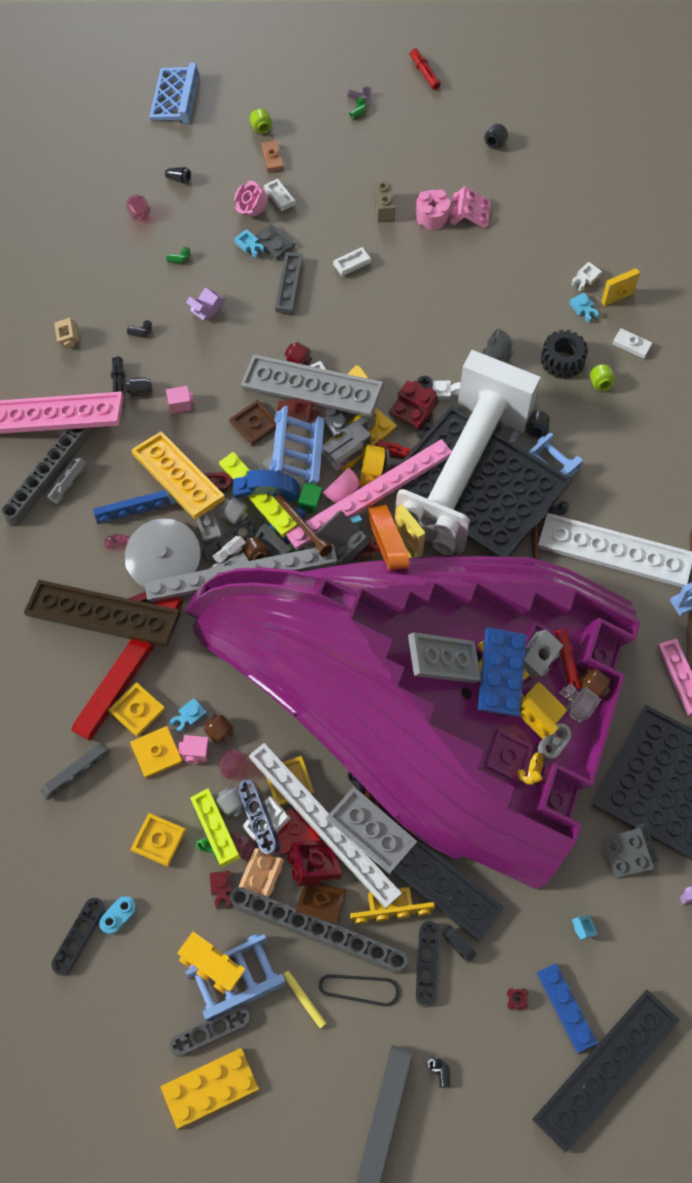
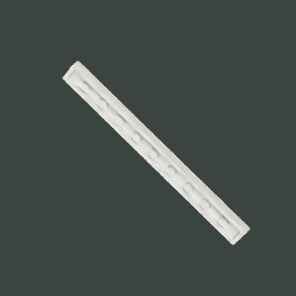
[249,743,402,909]

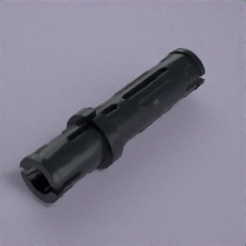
[111,356,125,408]

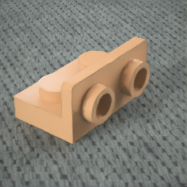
[239,849,284,898]

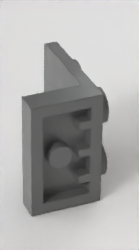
[316,510,371,565]
[602,823,659,878]

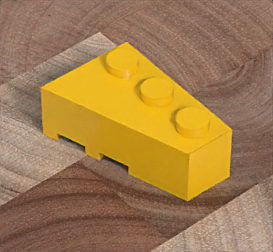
[177,932,246,994]

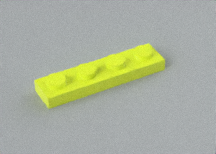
[190,789,241,867]

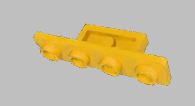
[350,887,435,924]

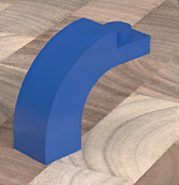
[233,470,300,502]

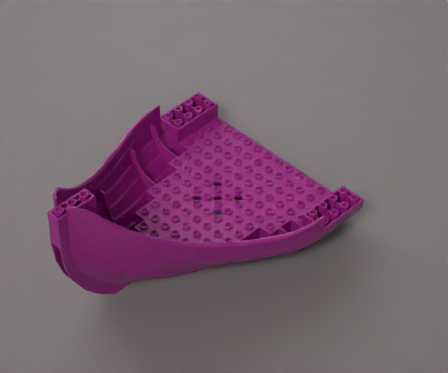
[185,556,641,890]

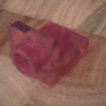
[230,831,259,863]

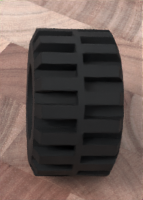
[541,330,588,379]

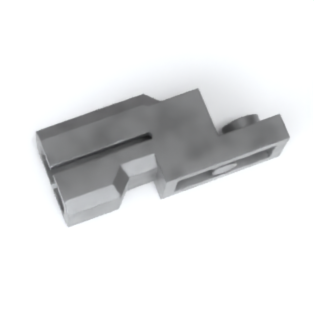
[322,413,376,471]

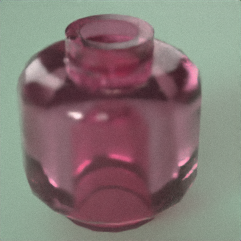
[126,195,151,221]
[218,748,248,780]

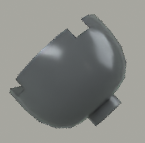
[482,328,514,362]

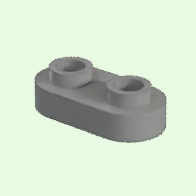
[538,723,571,760]

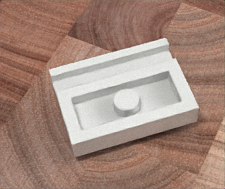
[242,796,291,842]

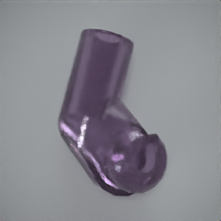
[347,87,372,100]

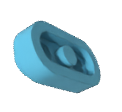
[99,896,136,935]

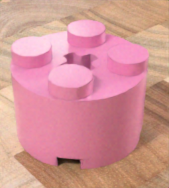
[416,190,451,230]

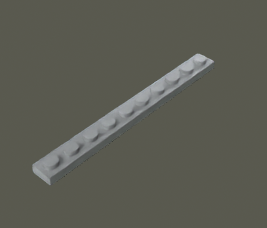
[144,544,337,603]

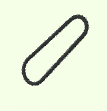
[319,974,399,1006]

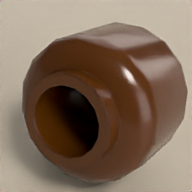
[241,537,268,561]
[579,668,610,699]
[204,714,234,743]

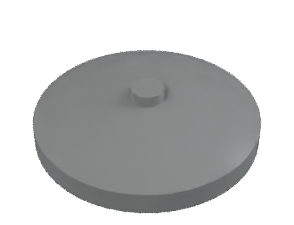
[125,518,201,589]

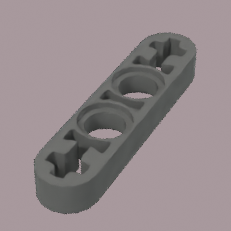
[40,743,111,800]
[170,1007,250,1057]

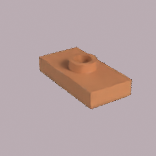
[261,140,284,172]

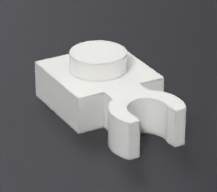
[571,262,602,291]
[212,536,246,563]

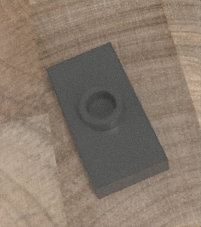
[255,524,291,556]

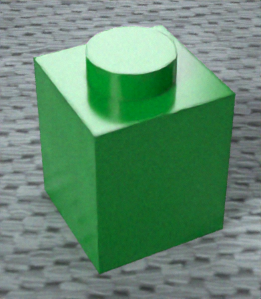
[298,483,323,515]

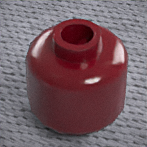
[285,342,312,366]

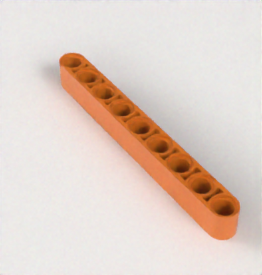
[367,504,409,571]

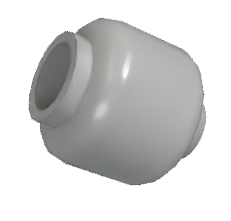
[220,497,248,525]
[217,785,245,817]

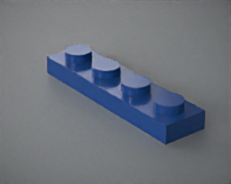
[93,490,170,524]
[536,963,597,1054]

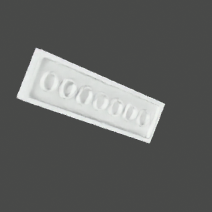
[538,513,692,588]

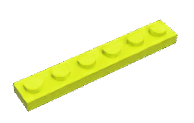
[219,452,298,538]

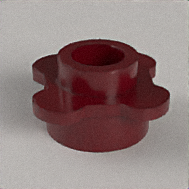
[507,988,529,1011]

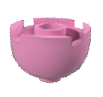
[234,181,268,217]
[323,467,359,503]

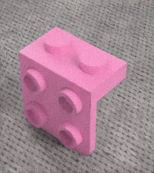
[449,186,491,228]

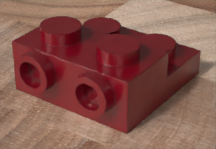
[388,380,439,430]
[287,841,342,886]

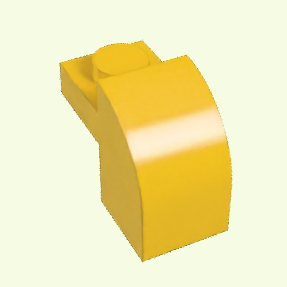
[359,444,385,487]

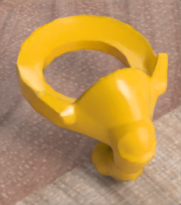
[517,752,543,785]

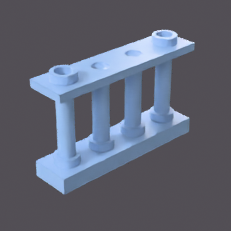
[270,406,325,484]
[529,432,583,478]
[185,934,286,1021]

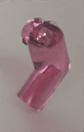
[104,534,130,549]

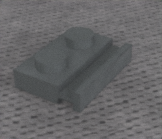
[255,223,295,261]

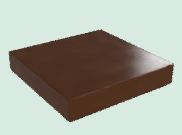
[229,399,276,446]
[296,883,347,923]

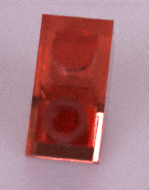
[277,399,314,423]

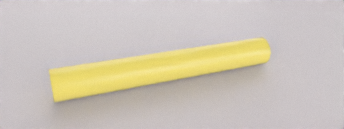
[283,971,327,1029]

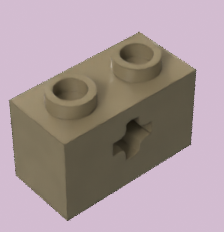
[373,181,395,222]

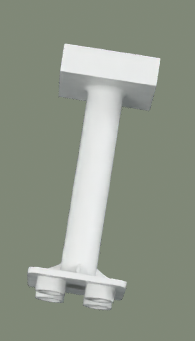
[395,350,541,555]

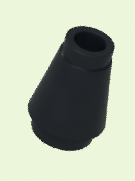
[165,167,191,184]

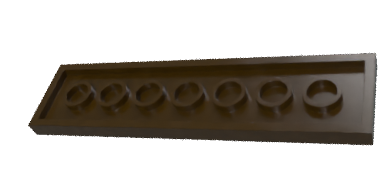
[24,579,181,647]

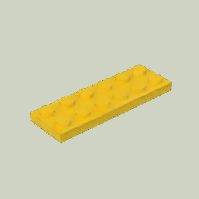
[131,431,225,520]

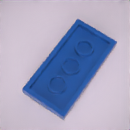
[478,627,527,717]

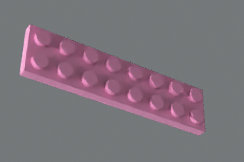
[0,392,124,434]

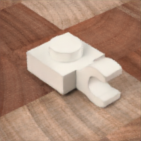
[432,381,461,400]

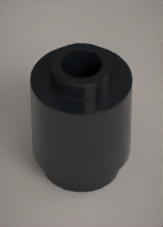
[126,377,152,396]

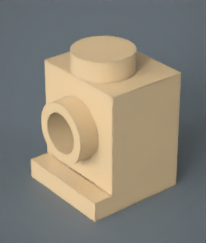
[54,318,79,348]

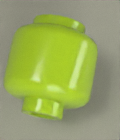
[249,108,273,134]
[590,364,616,391]

